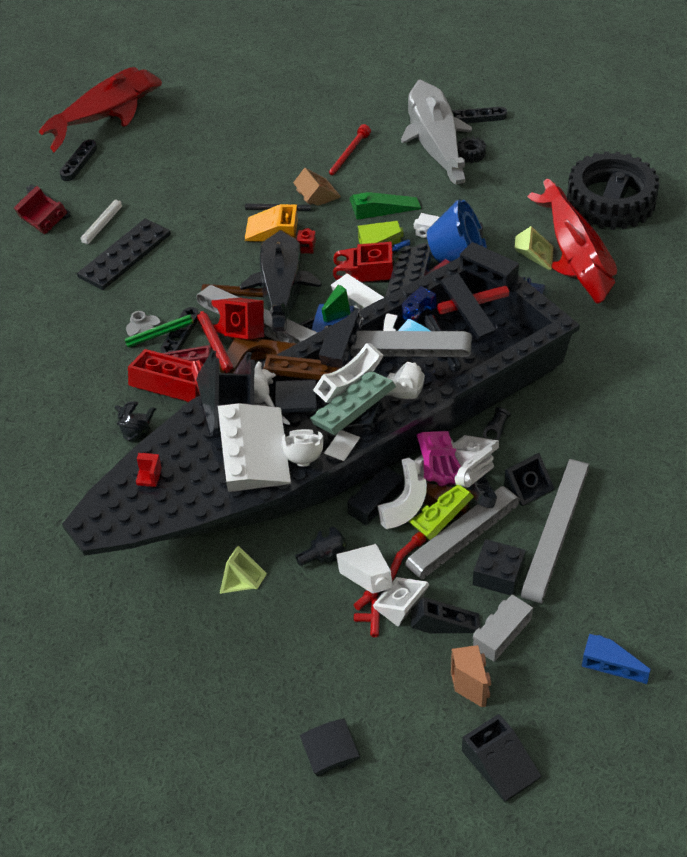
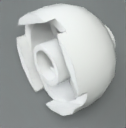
[281,429,323,466]

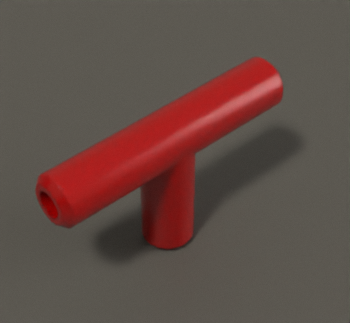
[354,598,380,637]

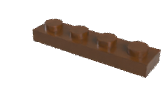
[263,354,340,380]

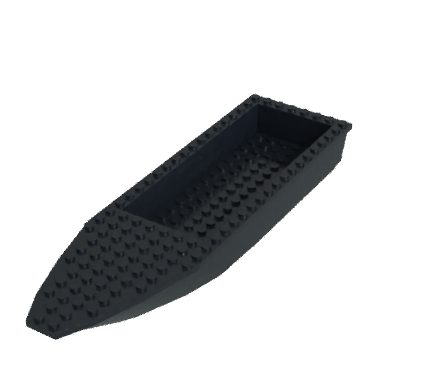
[62,245,580,556]

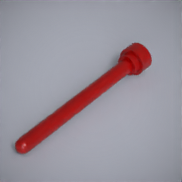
[329,124,371,175]

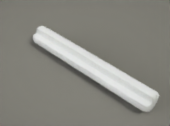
[81,200,122,244]

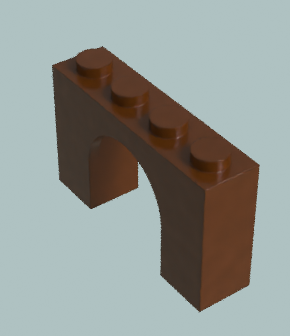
[219,338,297,374]

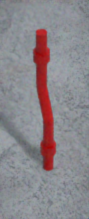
[354,532,427,610]

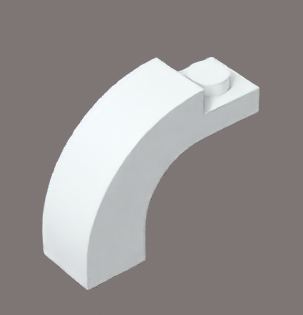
[378,458,427,529]

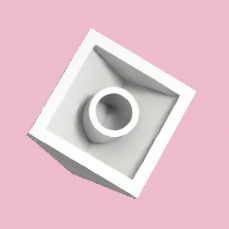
[373,577,429,626]

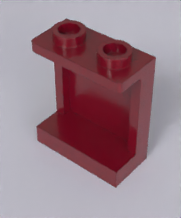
[14,186,68,234]

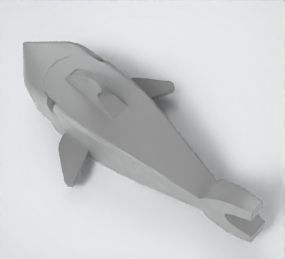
[401,79,472,184]

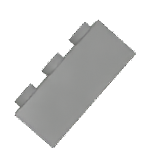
[473,595,533,662]

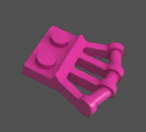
[417,431,461,486]

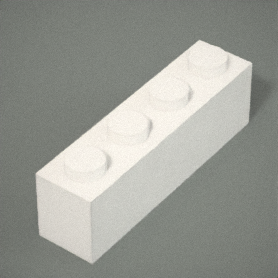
[331,274,384,310]

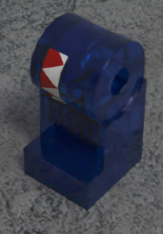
[402,286,436,321]

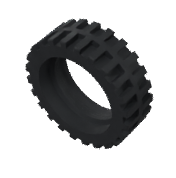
[567,151,659,230]

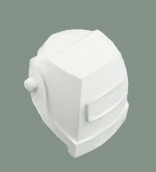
[386,362,425,399]

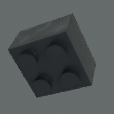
[472,539,526,596]

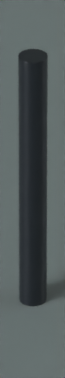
[245,203,311,211]

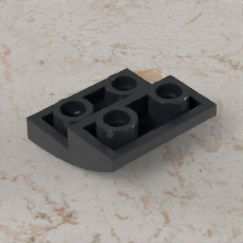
[276,379,317,414]
[300,718,361,777]

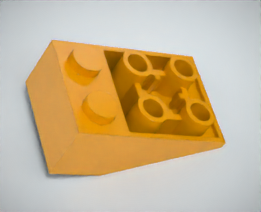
[245,204,298,241]

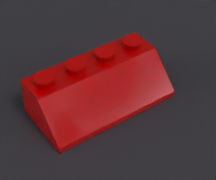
[128,349,204,402]

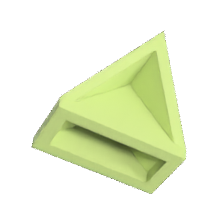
[220,546,267,594]

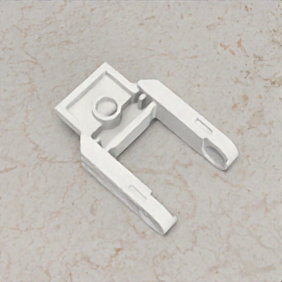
[414,435,499,487]

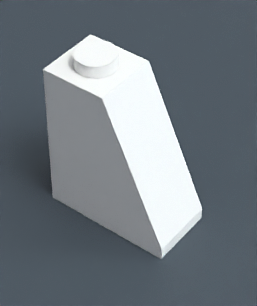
[336,544,393,593]

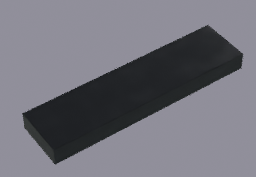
[441,273,496,340]

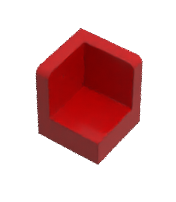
[136,453,162,487]

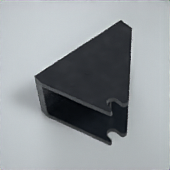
[196,351,255,437]

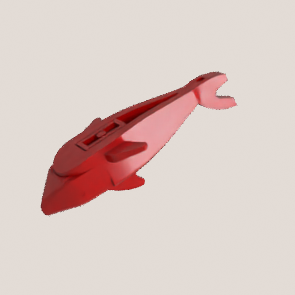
[39,67,162,152]
[527,179,617,304]

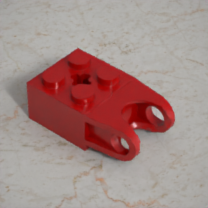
[333,242,394,282]
[211,298,264,339]

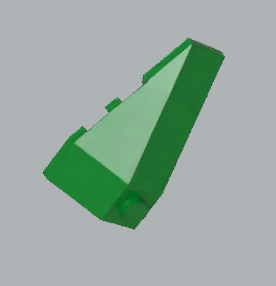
[350,192,421,220]

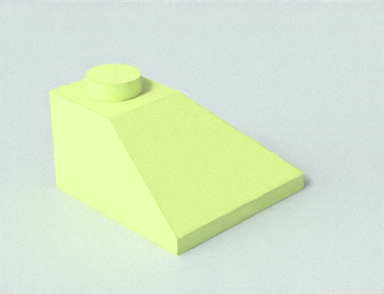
[515,226,554,270]

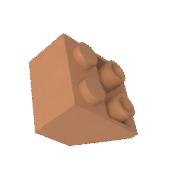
[451,645,491,707]

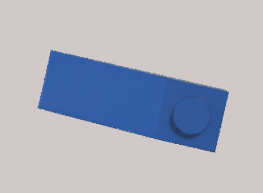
[582,634,650,684]

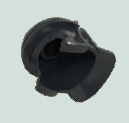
[114,401,156,442]

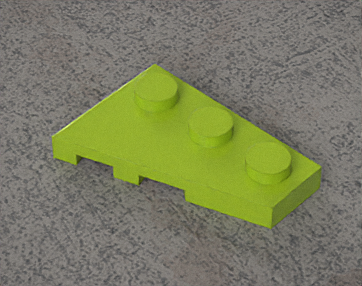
[408,485,474,540]

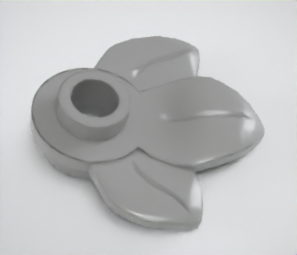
[126,311,161,336]

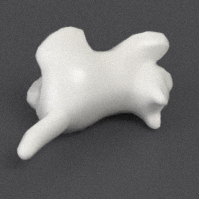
[254,362,276,407]

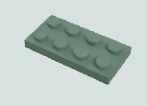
[310,371,396,435]

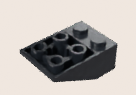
[462,714,542,802]

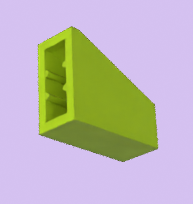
[358,221,404,247]

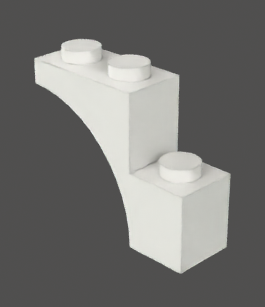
[313,343,384,403]

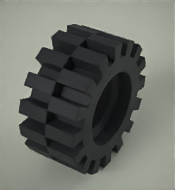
[457,136,486,163]

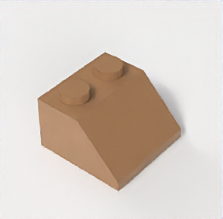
[293,168,341,206]

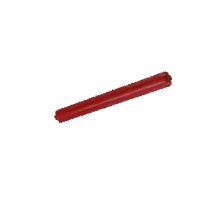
[197,311,233,373]

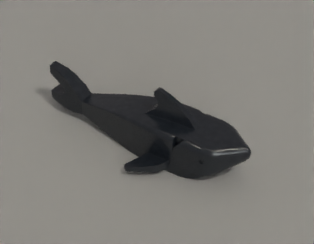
[240,230,322,332]

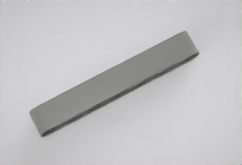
[350,331,472,357]
[405,486,520,579]

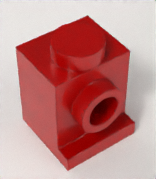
[296,228,316,254]

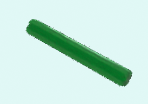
[125,315,194,347]

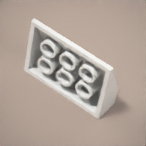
[218,403,291,492]

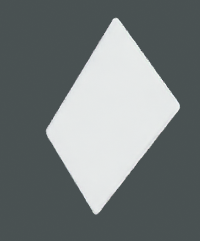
[324,430,360,461]

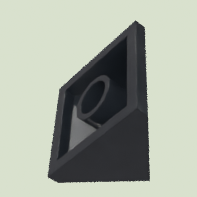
[504,453,554,506]

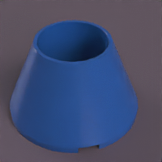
[427,199,487,263]

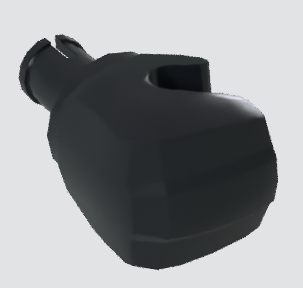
[295,526,347,567]

